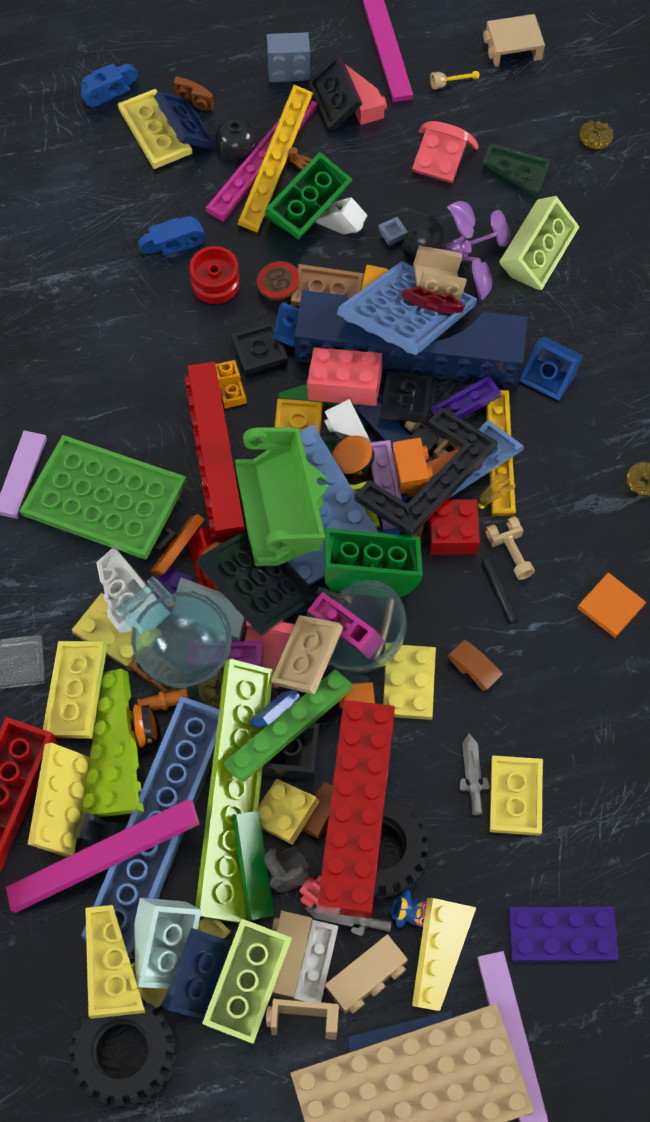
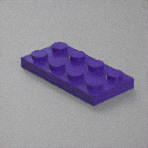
[509,906,618,962]

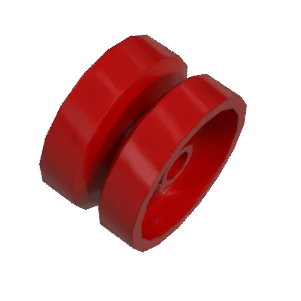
[189,246,240,304]

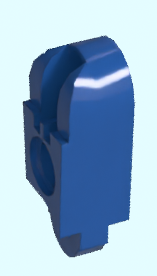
[81,64,138,107]
[138,216,206,256]

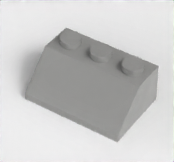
[171,577,247,642]

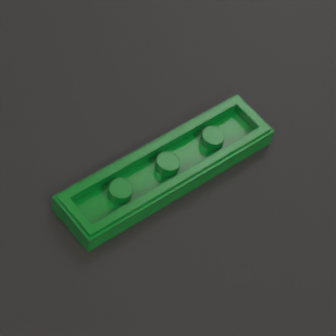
[232,811,275,920]

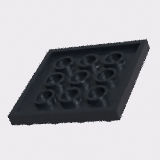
[195,530,318,636]

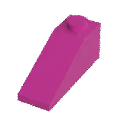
[307,592,385,660]

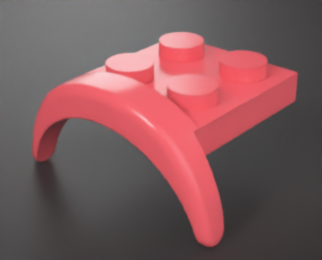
[412,121,479,184]

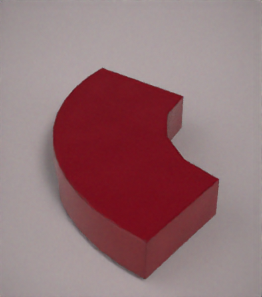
[402,286,465,313]

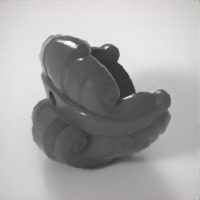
[264,846,311,893]

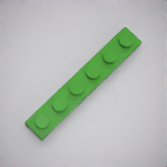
[224,669,353,783]

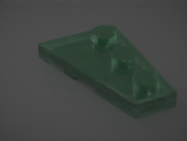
[483,143,551,198]

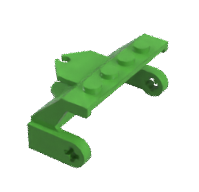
[233,427,329,566]

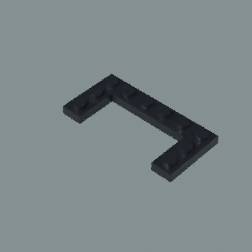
[355,407,498,537]

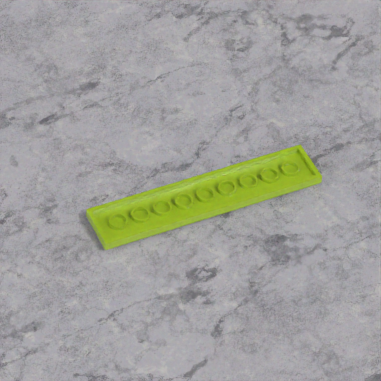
[195,659,273,924]

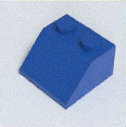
[519,337,584,400]

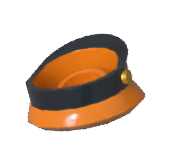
[332,435,375,477]
[133,704,161,749]

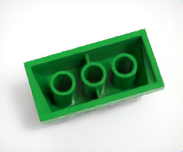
[265,152,353,240]
[323,528,423,597]

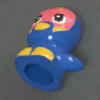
[391,890,427,928]

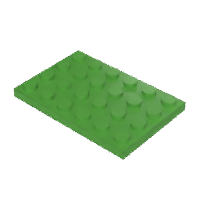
[19,435,188,560]

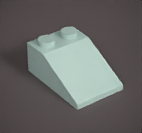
[134,898,201,989]

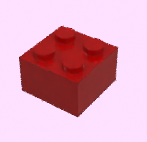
[428,500,480,555]

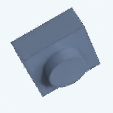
[378,217,408,246]

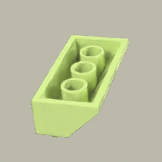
[499,196,579,290]
[202,919,292,1044]

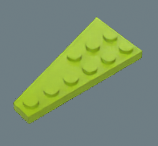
[80,669,144,817]

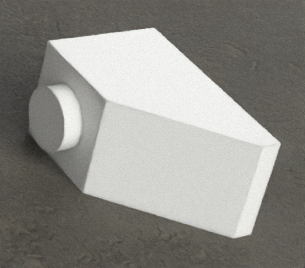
[316,197,367,235]
[324,399,371,443]

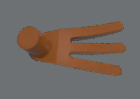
[289,147,312,171]

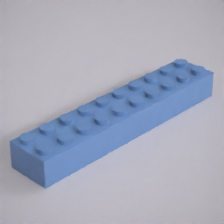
[81,696,219,959]

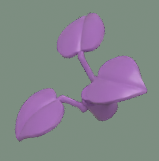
[445,201,511,301]

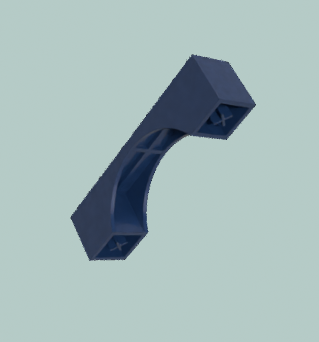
[295,290,528,387]

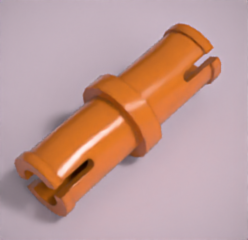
[137,687,189,711]

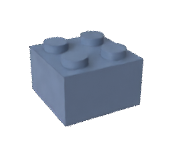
[267,32,310,82]

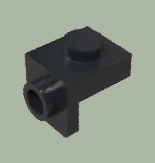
[73,812,119,846]

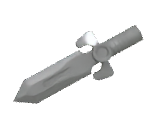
[460,733,490,815]
[305,904,392,936]

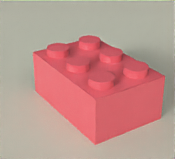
[307,347,382,406]

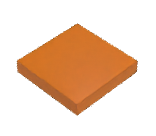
[578,573,646,638]

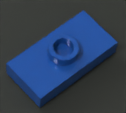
[273,302,299,347]

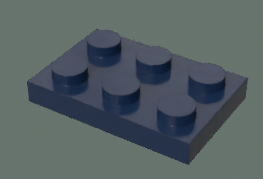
[154,91,215,149]
[162,928,233,1020]

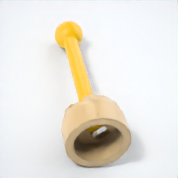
[430,71,479,90]

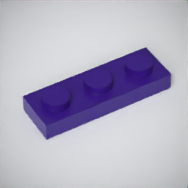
[430,376,501,419]

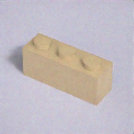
[271,911,312,1001]
[325,934,408,1015]

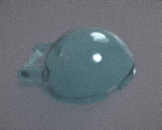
[115,576,231,688]
[306,580,407,673]

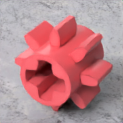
[299,875,321,909]

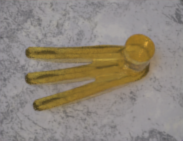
[478,472,515,509]

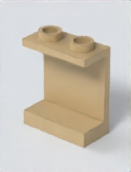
[483,14,545,67]
[413,245,467,300]
[266,999,339,1040]

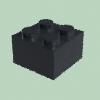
[263,723,319,781]

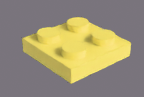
[258,779,320,845]

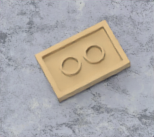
[270,615,343,695]

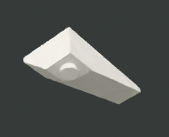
[96,548,170,633]

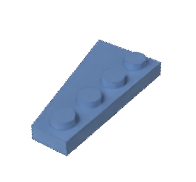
[448,420,524,499]

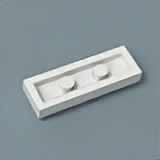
[294,920,338,1003]

